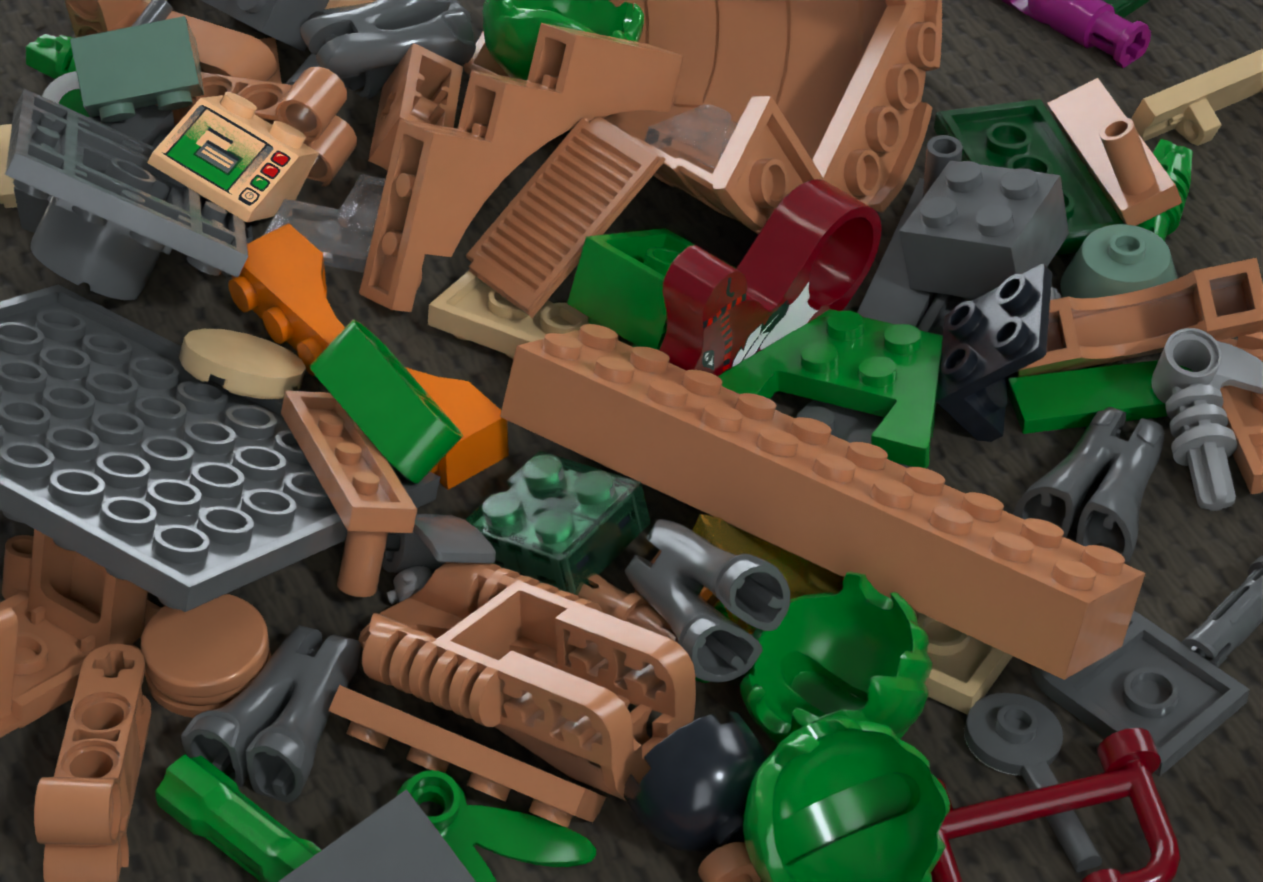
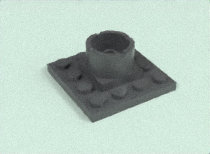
[5,88,248,300]

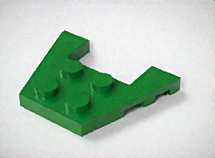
[718,309,943,469]

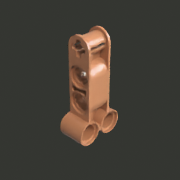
[156,67,357,187]
[34,643,152,882]

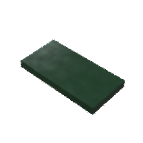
[934,99,1125,256]

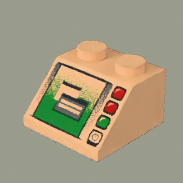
[147,92,319,223]

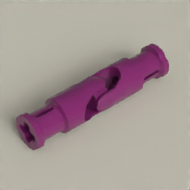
[1001,0,1151,69]

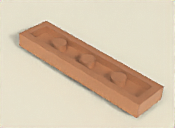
[328,685,606,828]

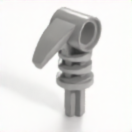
[1151,328,1263,511]

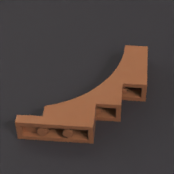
[359,23,683,312]

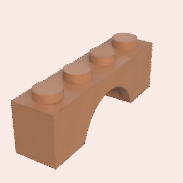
[1017,258,1263,377]

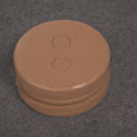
[140,594,271,718]

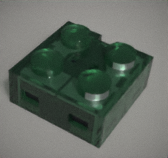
[465,450,651,595]

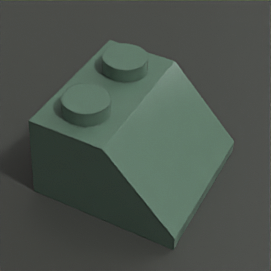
[70,16,204,122]

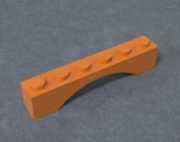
[228,223,509,490]

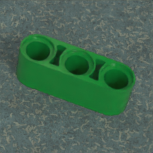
[310,319,463,484]

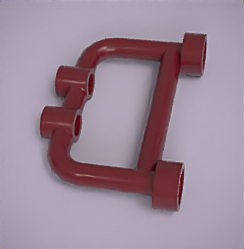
[931,728,1181,882]

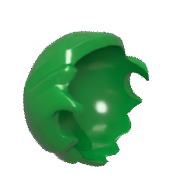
[482,0,644,80]
[740,572,933,746]
[743,716,950,882]

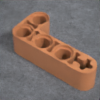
[65,0,277,81]

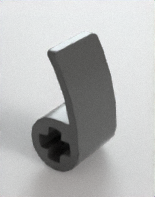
[382,514,496,574]

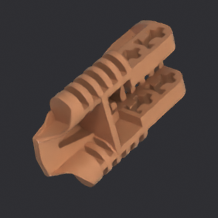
[359,562,696,801]

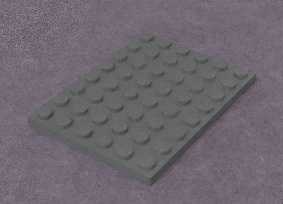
[0,284,441,612]

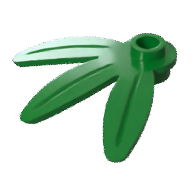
[396,770,597,882]

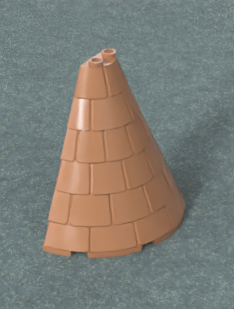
[463,0,942,235]

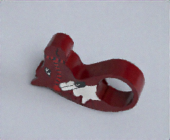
[660,179,881,376]

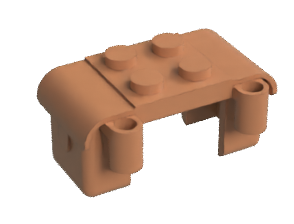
[0,529,161,738]

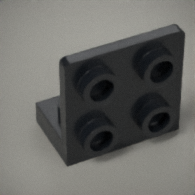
[936,264,1052,442]

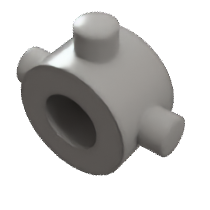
[387,566,432,604]

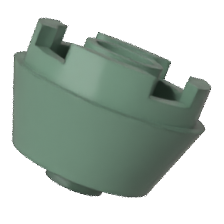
[1060,224,1178,298]

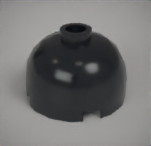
[624,712,767,851]

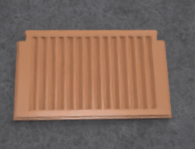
[466,116,666,318]

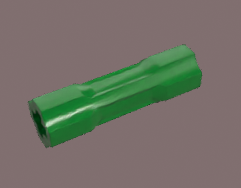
[155,754,321,882]

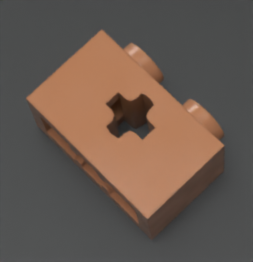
[368,43,463,171]

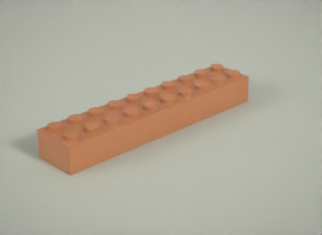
[500,324,1145,680]

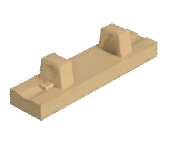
[1131,49,1263,146]

